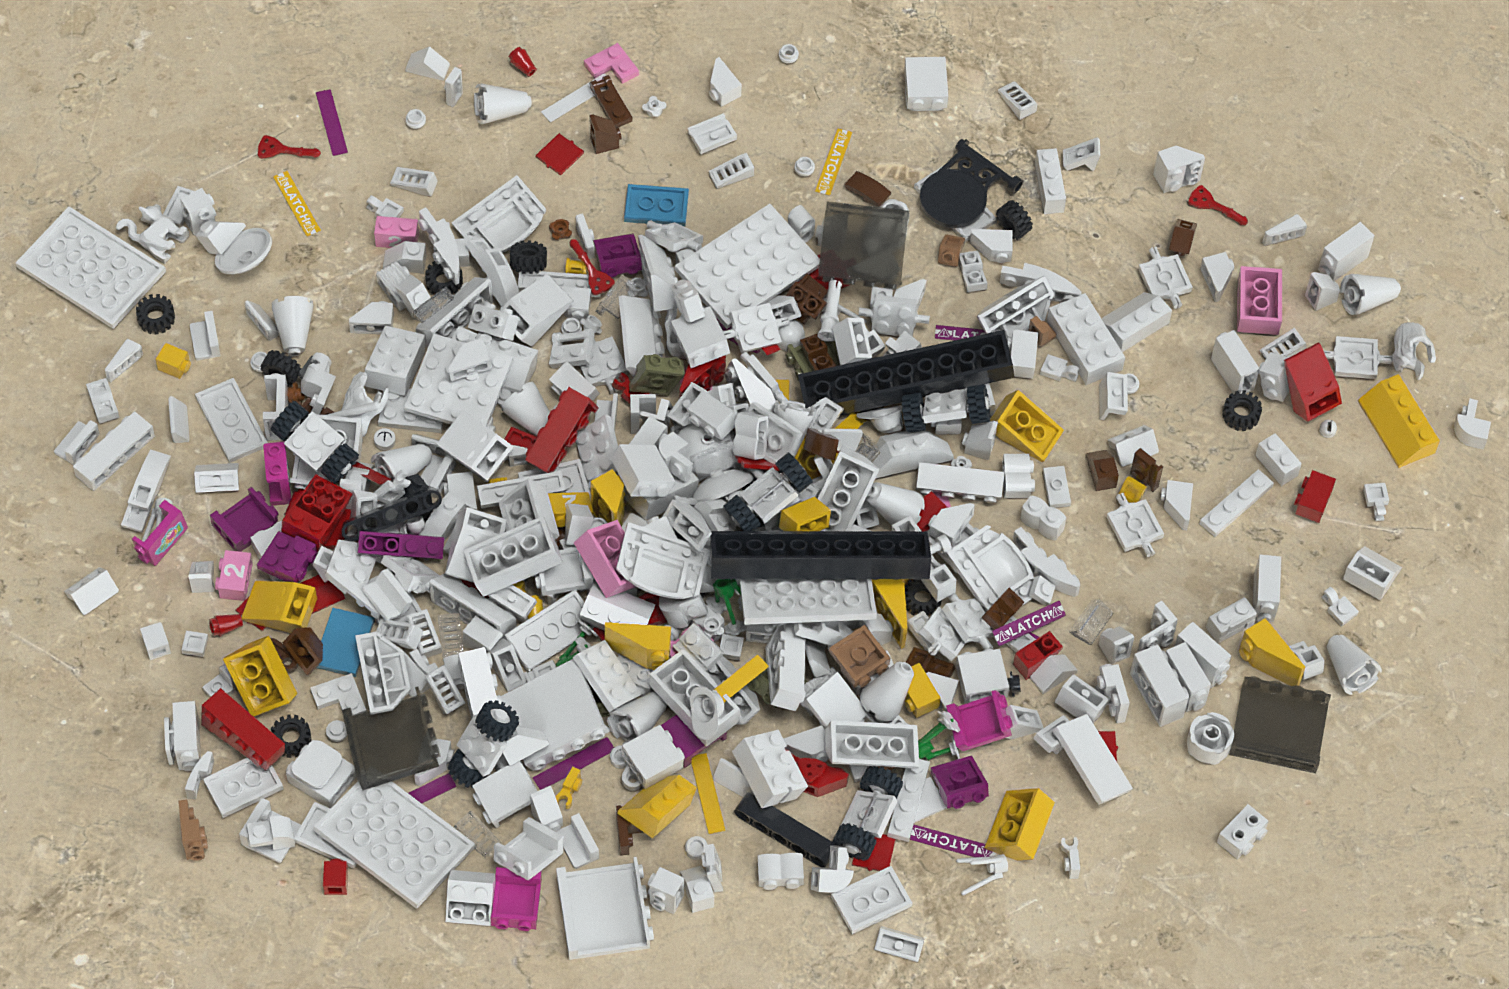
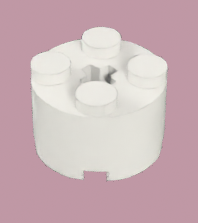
[1187,712,1234,765]

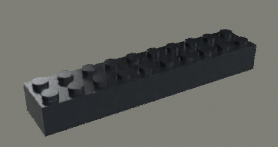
[798,330,1015,416]
[710,531,931,580]

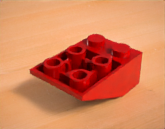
[1284,342,1342,422]
[679,355,726,399]
[281,474,353,552]

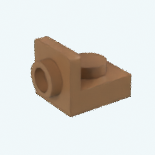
[938,234,965,267]
[1028,316,1057,347]

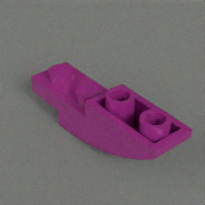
[357,531,444,559]

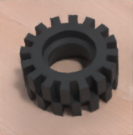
[995,200,1033,240]
[510,240,547,274]
[425,261,463,299]
[136,294,175,335]
[260,350,302,387]
[1222,390,1262,431]
[905,579,942,617]
[271,714,312,758]

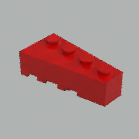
[525,387,599,473]
[201,688,285,771]

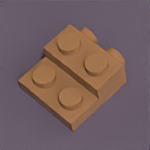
[829,625,891,688]
[178,799,208,861]

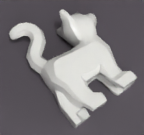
[116,204,189,264]

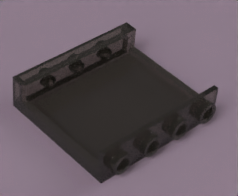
[818,201,910,290]
[1229,676,1331,774]
[342,686,441,791]

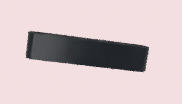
[341,487,442,541]
[734,792,835,868]

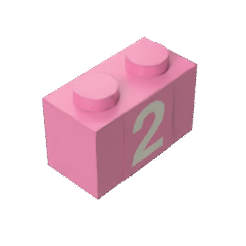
[374,216,419,248]
[215,550,253,601]

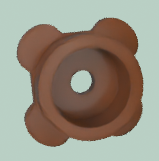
[549,219,572,240]
[287,382,305,406]

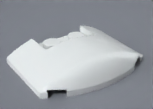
[451,175,546,253]
[616,522,709,599]
[946,525,1034,612]

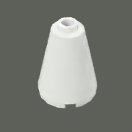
[474,83,532,124]
[1340,274,1401,315]
[272,296,314,356]
[501,382,550,437]
[774,400,816,457]
[371,444,432,486]
[866,482,925,525]
[1327,635,1382,695]
[859,662,914,721]
[607,691,667,744]

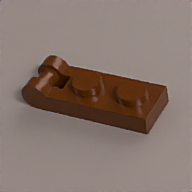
[589,75,633,128]

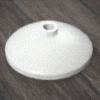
[215,228,272,275]
[678,423,737,476]
[692,468,753,502]

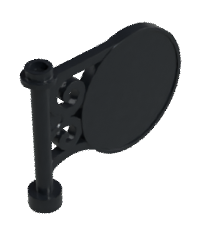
[920,139,1024,228]

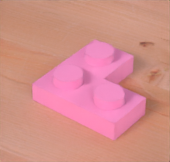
[584,43,639,84]

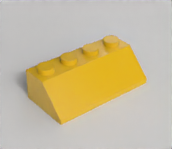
[1358,374,1440,468]

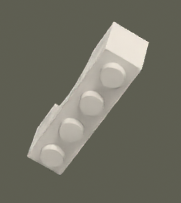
[892,516,956,602]

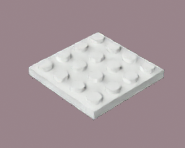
[404,334,514,427]

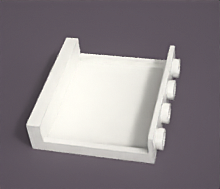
[501,659,610,771]
[556,857,654,960]

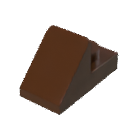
[616,805,644,856]

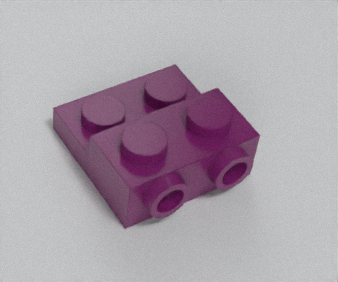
[593,233,642,278]
[257,531,318,583]
[931,755,989,809]

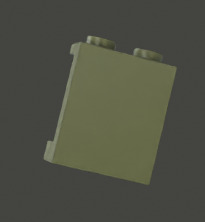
[785,340,840,381]

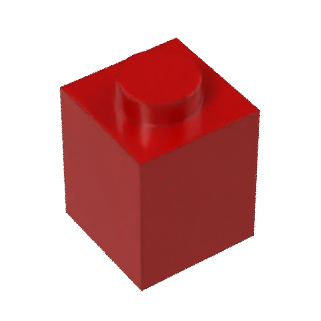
[323,859,348,895]

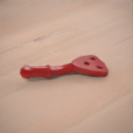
[258,135,321,159]
[1188,185,1248,225]
[569,239,615,296]
[785,749,827,783]

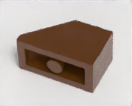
[589,114,622,154]
[1169,219,1197,256]
[1086,450,1119,491]
[282,627,323,675]

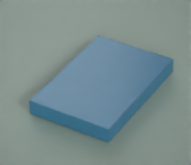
[624,184,689,227]
[316,608,375,677]

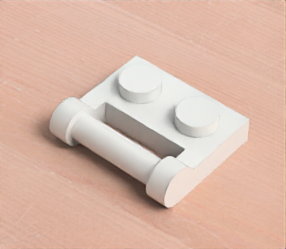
[549,328,594,369]

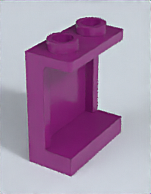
[210,487,279,552]
[661,715,727,768]

